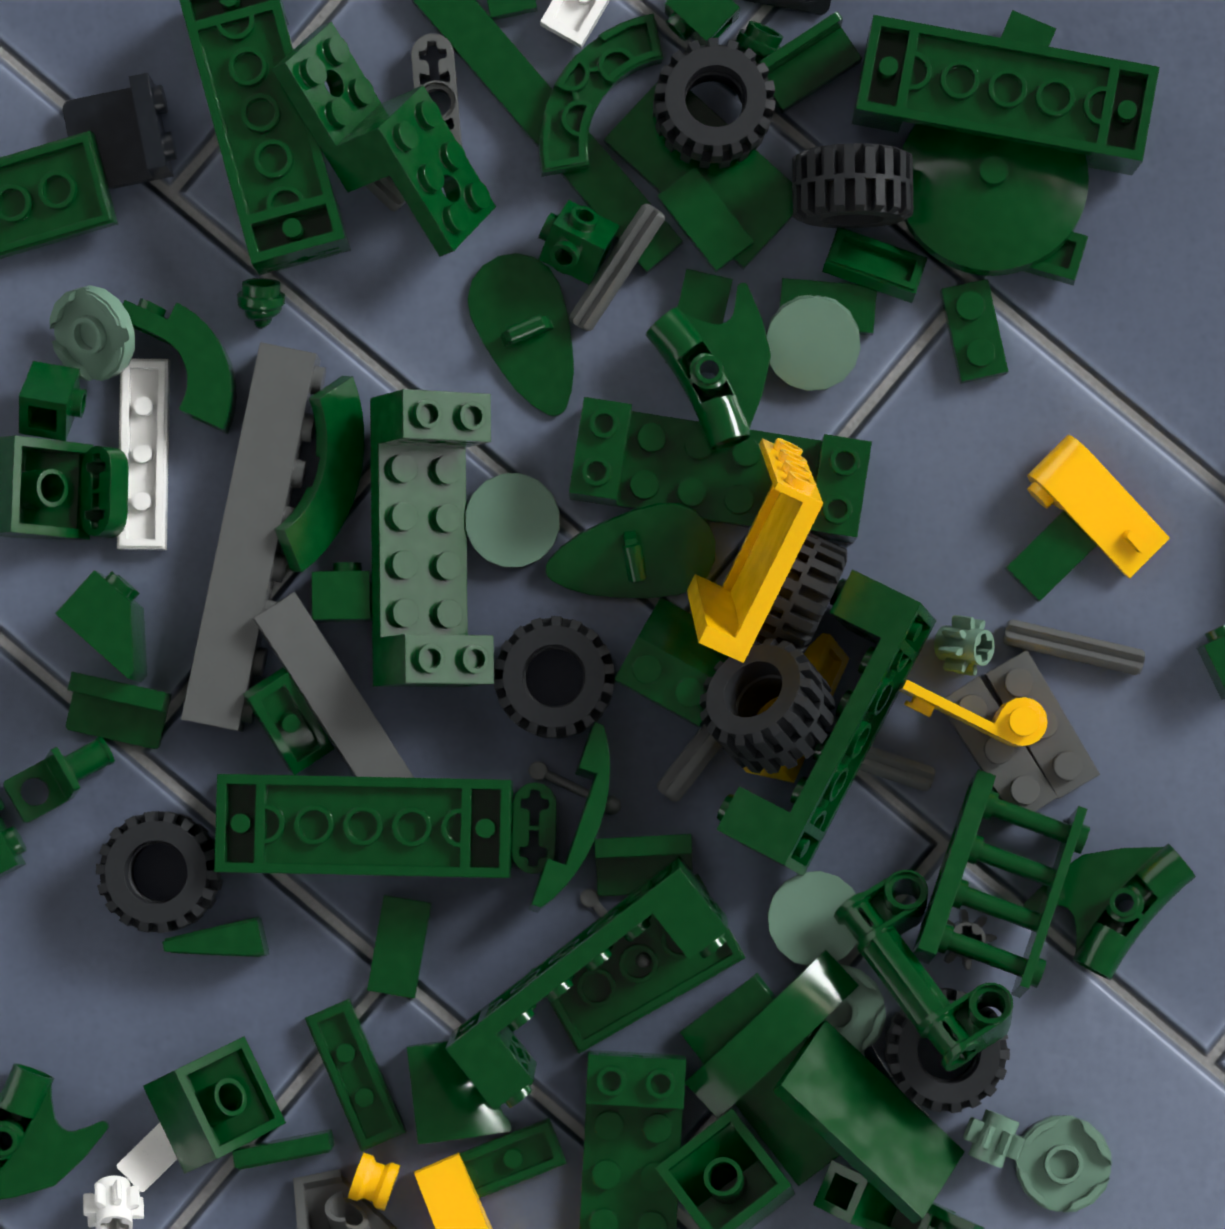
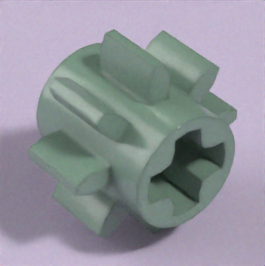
[934,615,995,676]
[962,1109,1026,1168]

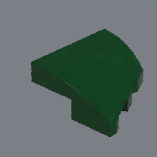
[407,1040,512,1144]

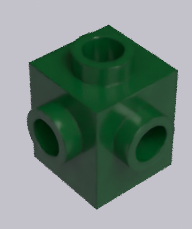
[538,200,620,285]

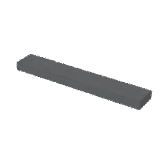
[252,592,414,778]

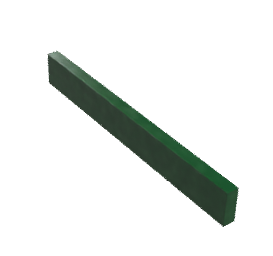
[411,0,683,274]

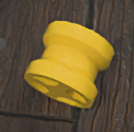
[348,1152,401,1211]

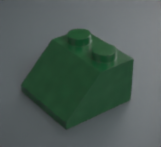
[0,435,93,540]
[55,570,147,683]
[614,598,730,727]
[143,1036,286,1174]
[655,1109,795,1229]

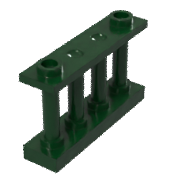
[912,769,1090,998]

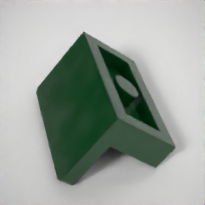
[758,11,862,113]
[66,672,172,749]
[594,834,693,896]

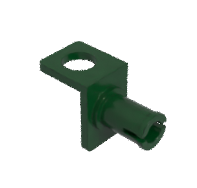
[3,736,115,823]

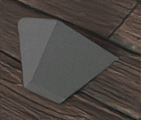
[293,1169,397,1229]

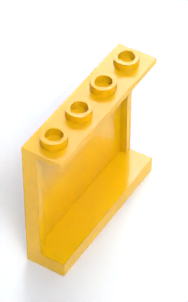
[687,438,823,663]

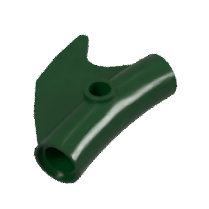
[645,283,771,450]
[1023,843,1196,980]
[0,1063,109,1200]

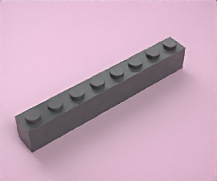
[181,342,326,732]

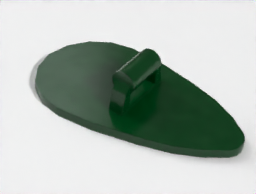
[467,253,574,417]
[546,503,716,598]

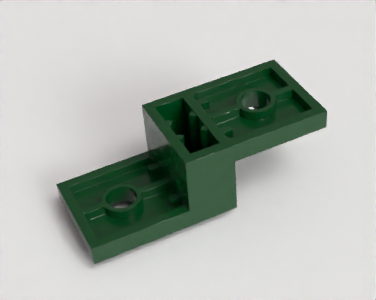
[272,21,496,257]

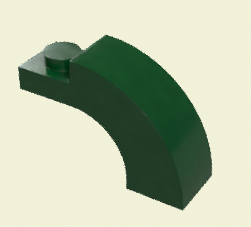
[122,298,237,434]
[813,1160,985,1229]

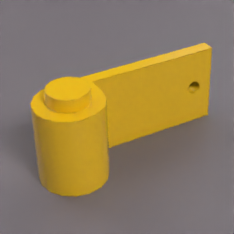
[1027,434,1170,578]
[899,680,1048,747]

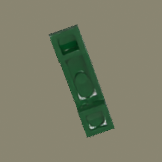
[528,722,610,913]
[685,950,859,1118]

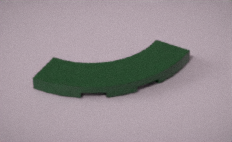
[539,13,663,177]
[274,375,364,572]

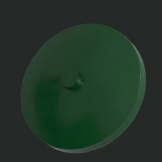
[902,124,1089,276]

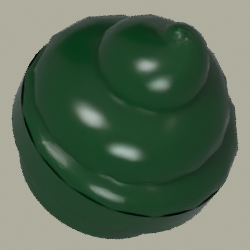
[736,21,784,64]
[237,278,285,329]

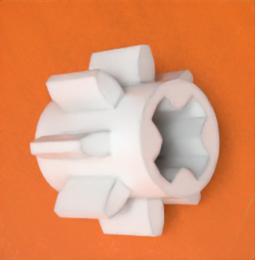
[83,1176,144,1229]

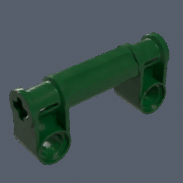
[834,870,1013,1071]

